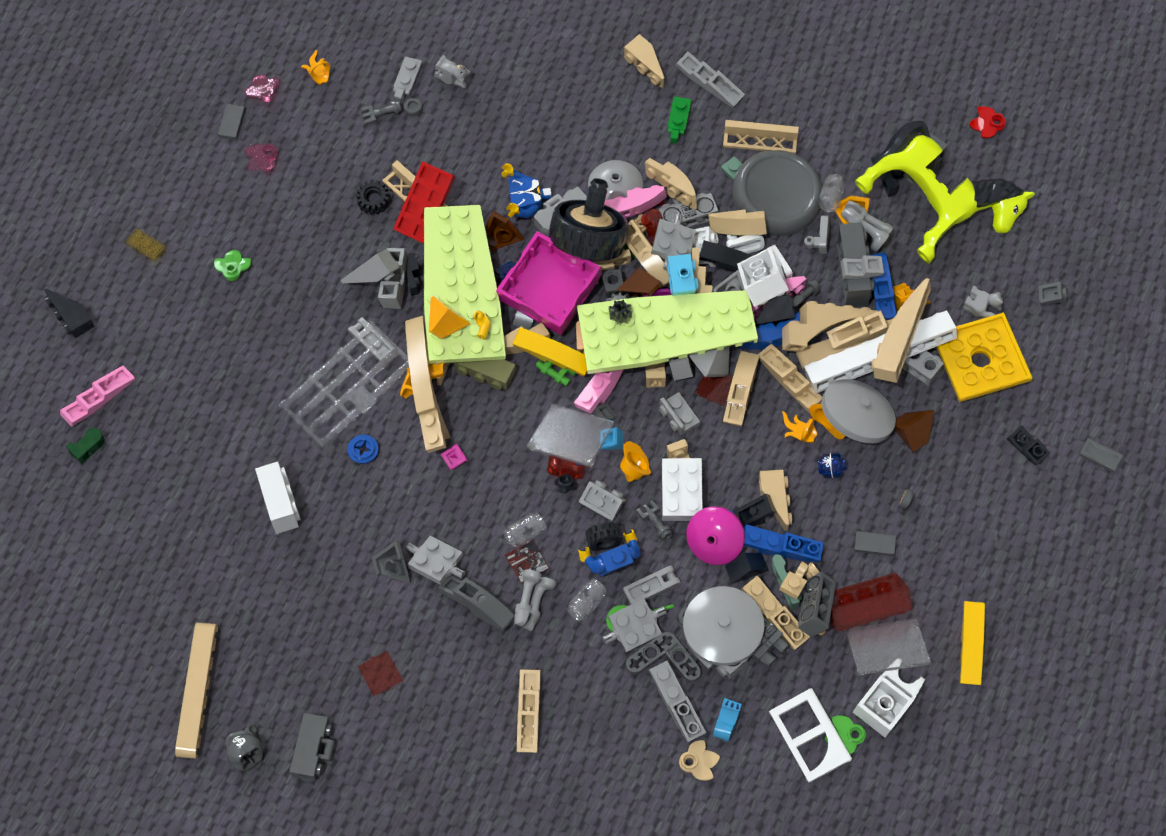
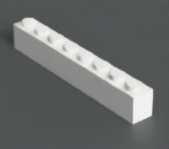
[804,310,957,394]

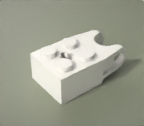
[853,659,925,737]

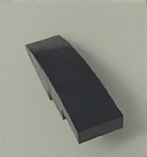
[699,240,752,272]

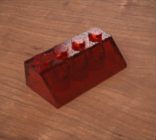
[830,572,912,631]

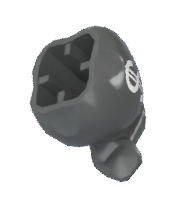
[225,725,263,771]

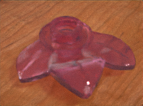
[244,74,279,102]
[244,144,278,173]

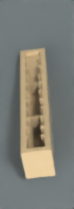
[871,278,931,383]

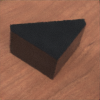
[725,552,769,584]

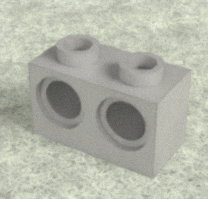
[903,351,944,386]

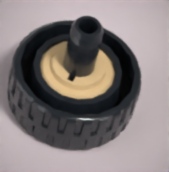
[549,178,629,261]

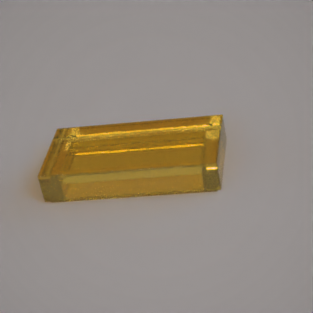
[125,228,166,262]

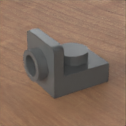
[1038,282,1069,306]

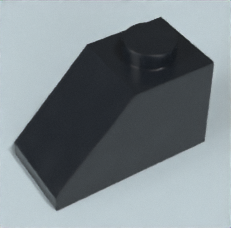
[756,292,796,324]

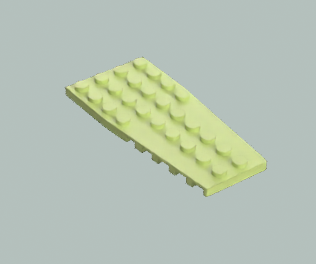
[424,205,506,364]
[577,290,758,374]

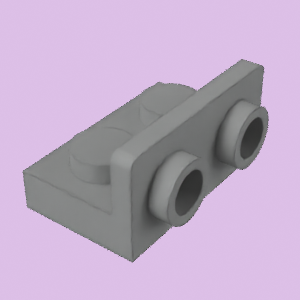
[659,392,700,435]
[579,480,627,521]

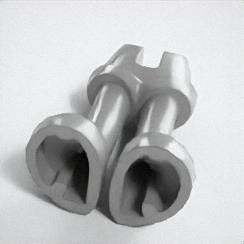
[841,201,893,252]
[514,569,557,631]

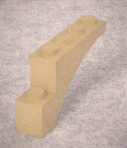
[782,301,878,352]

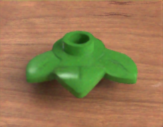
[214,250,251,281]
[825,716,866,754]

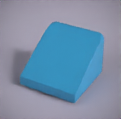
[600,427,623,450]

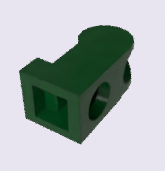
[65,428,105,464]

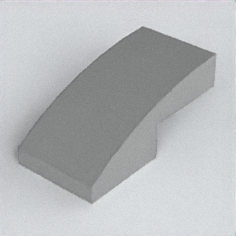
[841,255,884,279]

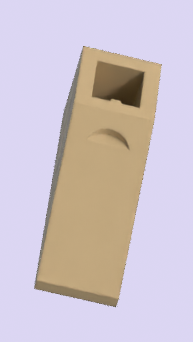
[624,34,664,88]
[759,470,792,531]

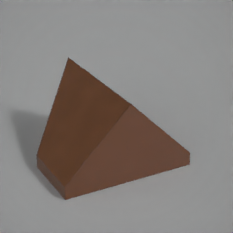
[485,211,525,252]
[616,267,662,297]
[894,410,934,453]

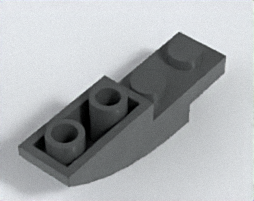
[438,575,515,631]

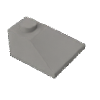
[688,346,729,377]

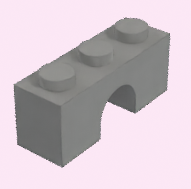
[378,248,409,309]

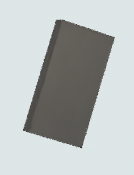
[218,104,245,140]
[1079,438,1124,473]
[854,531,896,556]

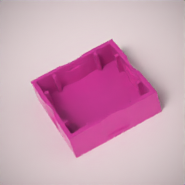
[496,231,602,335]

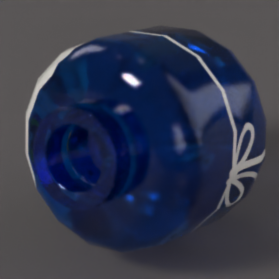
[818,452,847,479]

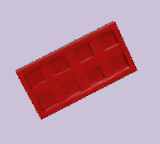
[393,161,456,244]

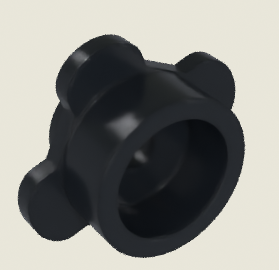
[554,474,577,493]

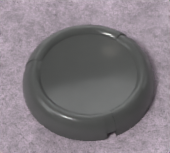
[732,150,823,235]

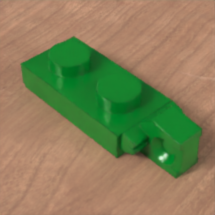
[667,97,691,143]

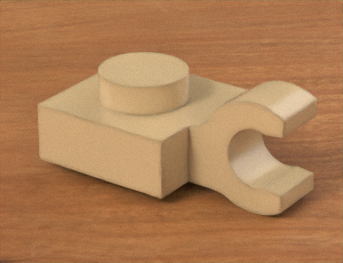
[779,562,809,600]

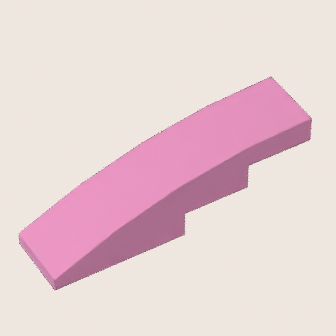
[60,365,135,427]

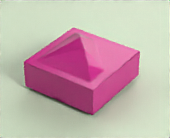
[441,444,468,471]

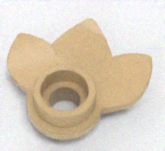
[679,740,720,781]

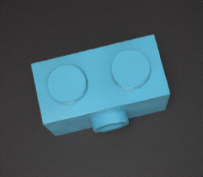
[666,254,698,296]

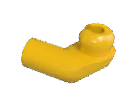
[473,311,491,340]

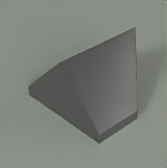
[372,540,411,584]

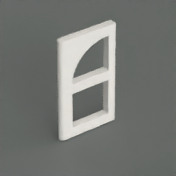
[769,688,852,783]

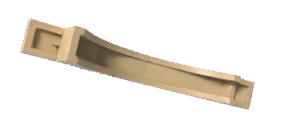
[405,316,450,453]

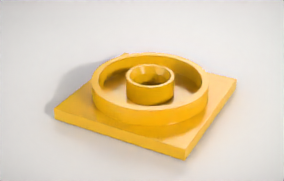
[936,312,1032,402]

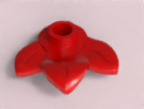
[969,106,1006,138]

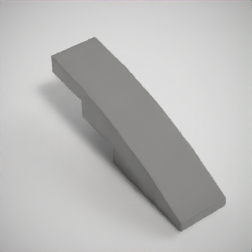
[675,52,745,108]

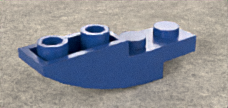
[869,252,896,321]
[738,312,800,350]
[744,524,823,562]

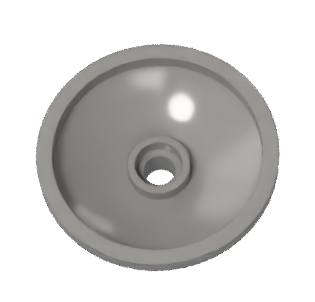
[588,160,643,200]

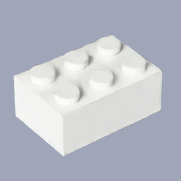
[737,247,789,307]
[662,458,702,521]
[255,462,301,534]

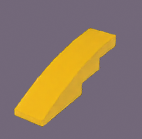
[512,327,587,376]
[960,601,985,685]

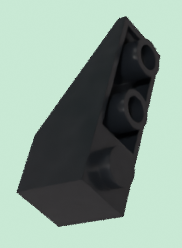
[44,288,95,338]

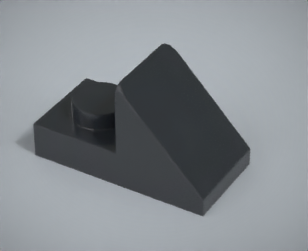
[880,170,904,197]
[734,494,776,528]

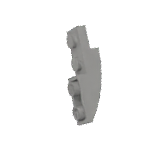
[649,661,706,742]

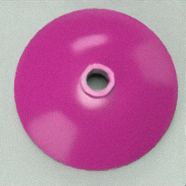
[686,506,745,565]

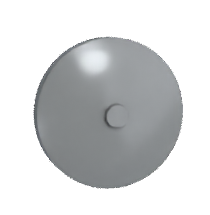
[822,379,896,443]
[683,586,764,666]

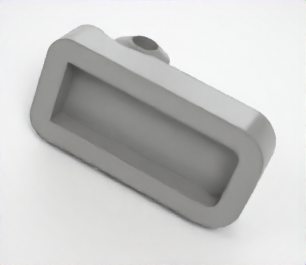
[804,216,830,254]

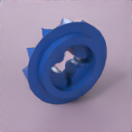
[347,435,378,464]

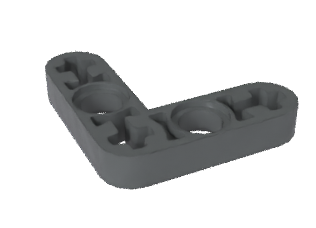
[626,632,701,682]

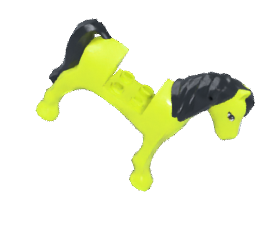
[855,121,1035,264]

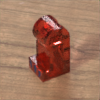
[641,209,663,246]
[547,453,584,479]

